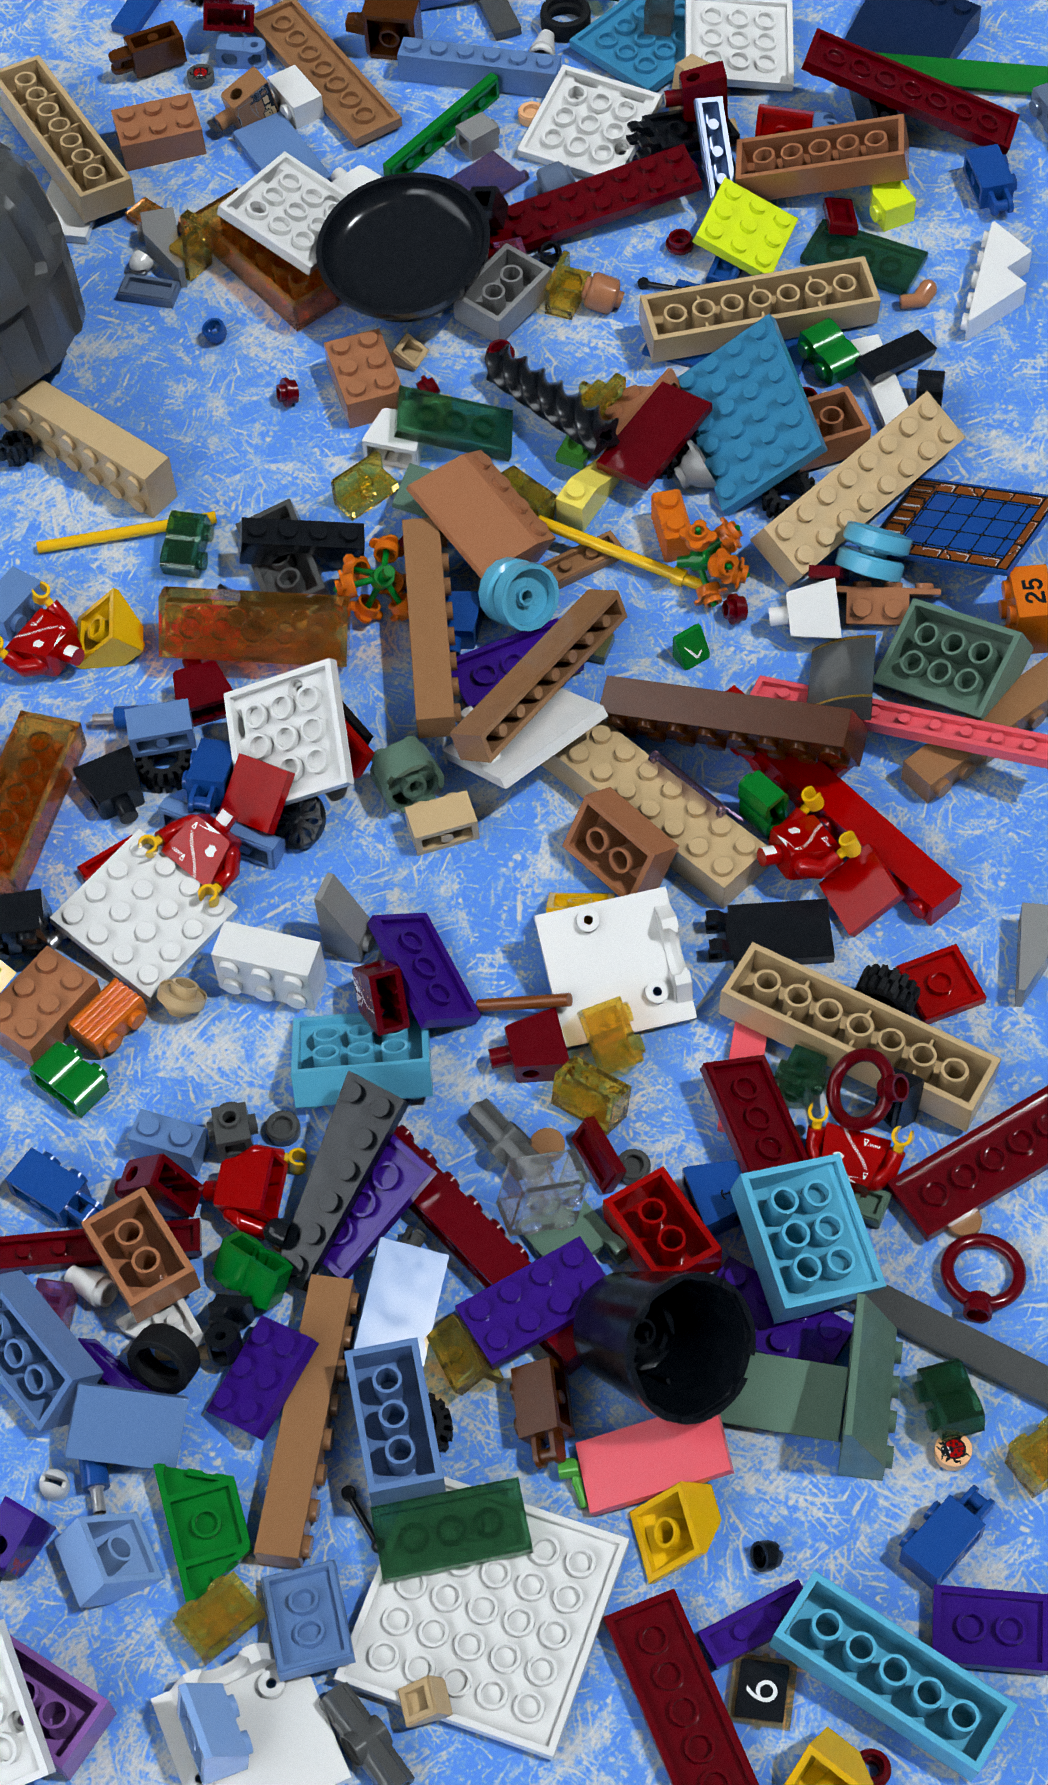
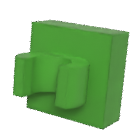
[556,435,592,470]

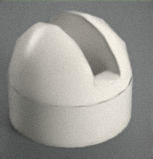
[129,250,154,275]
[39,1469,70,1502]

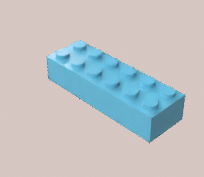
[769,1570,1018,1782]

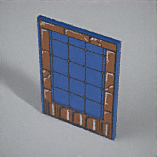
[880,477,1048,577]

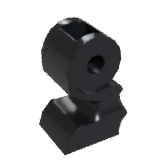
[916,369,945,406]
[205,1294,255,1367]

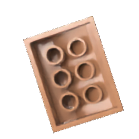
[406,450,556,579]

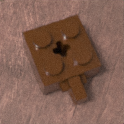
[345,0,423,60]

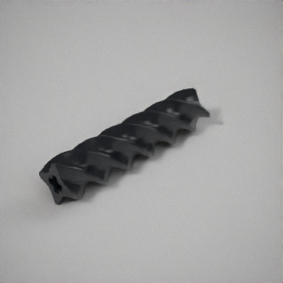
[485,344,620,456]

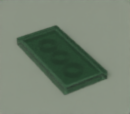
[800,219,928,295]
[394,385,513,462]
[370,1477,533,1584]

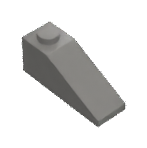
[137,207,187,288]
[314,872,376,963]
[1015,902,1048,1007]

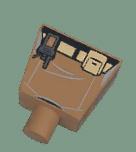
[214,66,279,131]

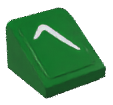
[673,623,710,670]

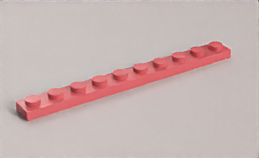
[750,675,1048,769]

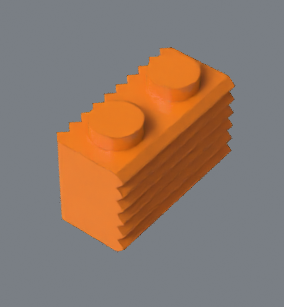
[651,489,691,563]
[67,978,148,1059]

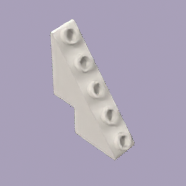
[960,221,1032,341]

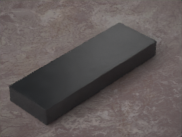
[854,329,937,384]

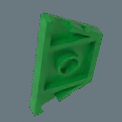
[153,1463,253,1607]

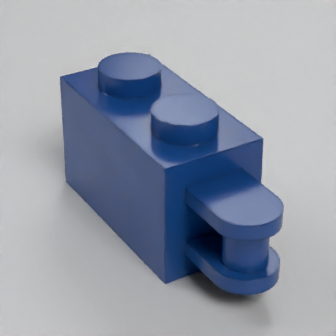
[963,144,1017,216]
[182,738,233,814]
[5,1147,104,1229]
[899,1485,996,1590]

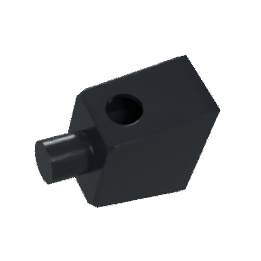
[72,745,145,824]

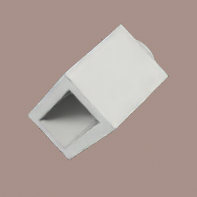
[267,65,325,129]

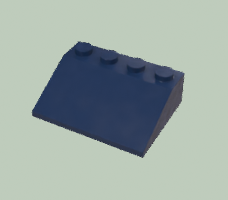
[845,0,982,59]

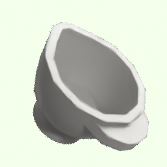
[674,440,717,489]

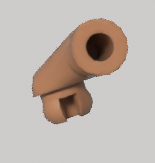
[899,279,937,309]

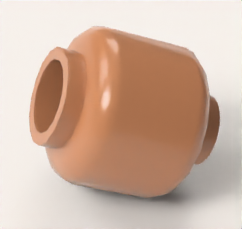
[580,272,625,315]

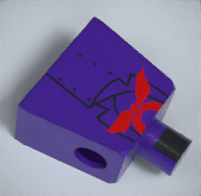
[0,1496,56,1582]

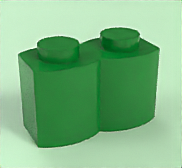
[797,317,861,386]
[738,769,789,840]
[29,1041,110,1118]
[212,1231,293,1310]

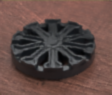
[274,796,326,850]

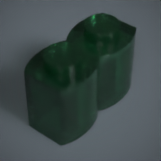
[159,510,214,579]
[912,1358,985,1442]

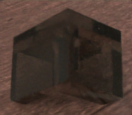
[644,0,675,37]

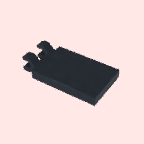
[626,109,740,159]
[705,899,835,969]

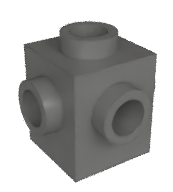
[207,1102,258,1160]

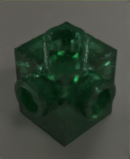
[774,1044,828,1106]

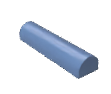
[693,96,736,206]
[158,796,286,870]

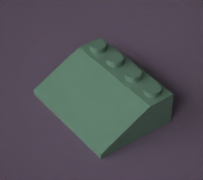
[873,598,1034,720]
[838,1293,903,1481]

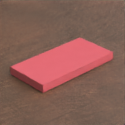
[575,1414,734,1517]

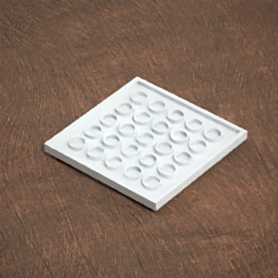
[334,1477,629,1761]

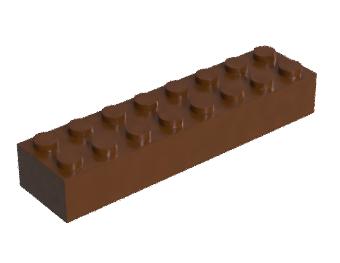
[600,675,868,769]

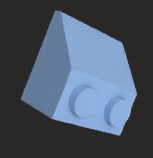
[54,1512,163,1608]
[177,1683,253,1785]

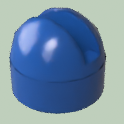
[202,318,227,344]

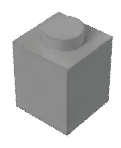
[455,112,500,162]

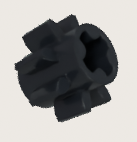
[0,430,34,467]

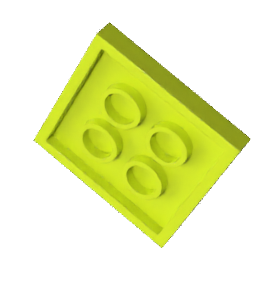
[692,177,798,276]

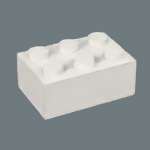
[211,921,327,1010]

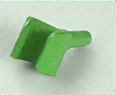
[558,1458,588,1509]

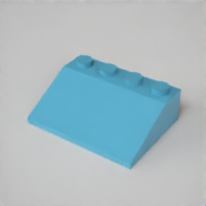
[291,1008,433,1109]
[730,1153,887,1324]

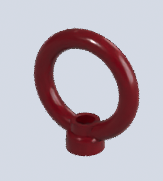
[826,1048,910,1131]
[940,1233,1026,1323]

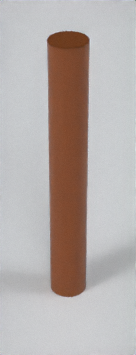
[476,993,573,1012]

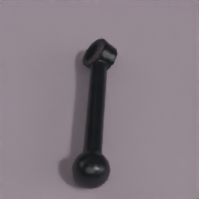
[637,277,692,291]
[341,1485,386,1554]

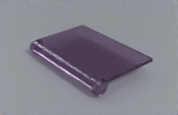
[449,151,530,196]
[648,750,745,823]

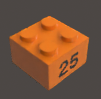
[998,564,1048,654]

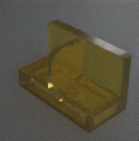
[169,209,212,281]
[544,251,592,320]
[579,373,626,417]
[331,451,399,521]
[426,1314,505,1396]

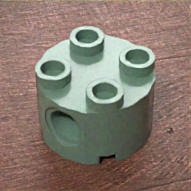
[370,736,444,813]

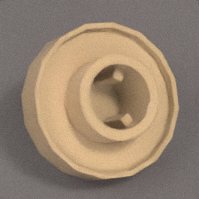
[156,977,207,1018]

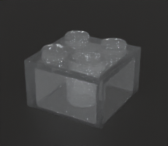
[496,1149,590,1236]

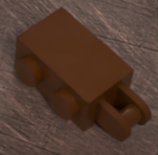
[108,20,187,78]
[510,1357,575,1470]

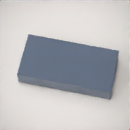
[117,273,181,309]

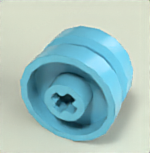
[835,521,913,582]
[478,557,560,632]

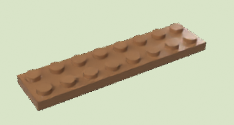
[254,0,402,148]

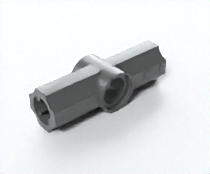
[466,1098,554,1191]
[319,1682,415,1785]

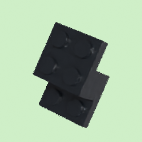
[0,889,52,961]

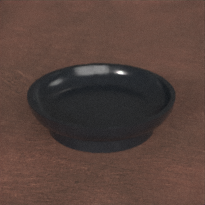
[316,172,490,323]

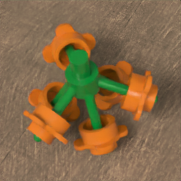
[676,517,750,608]
[333,534,409,624]

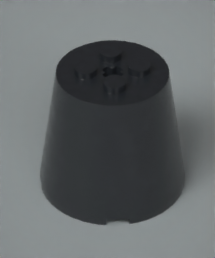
[573,1271,756,1425]

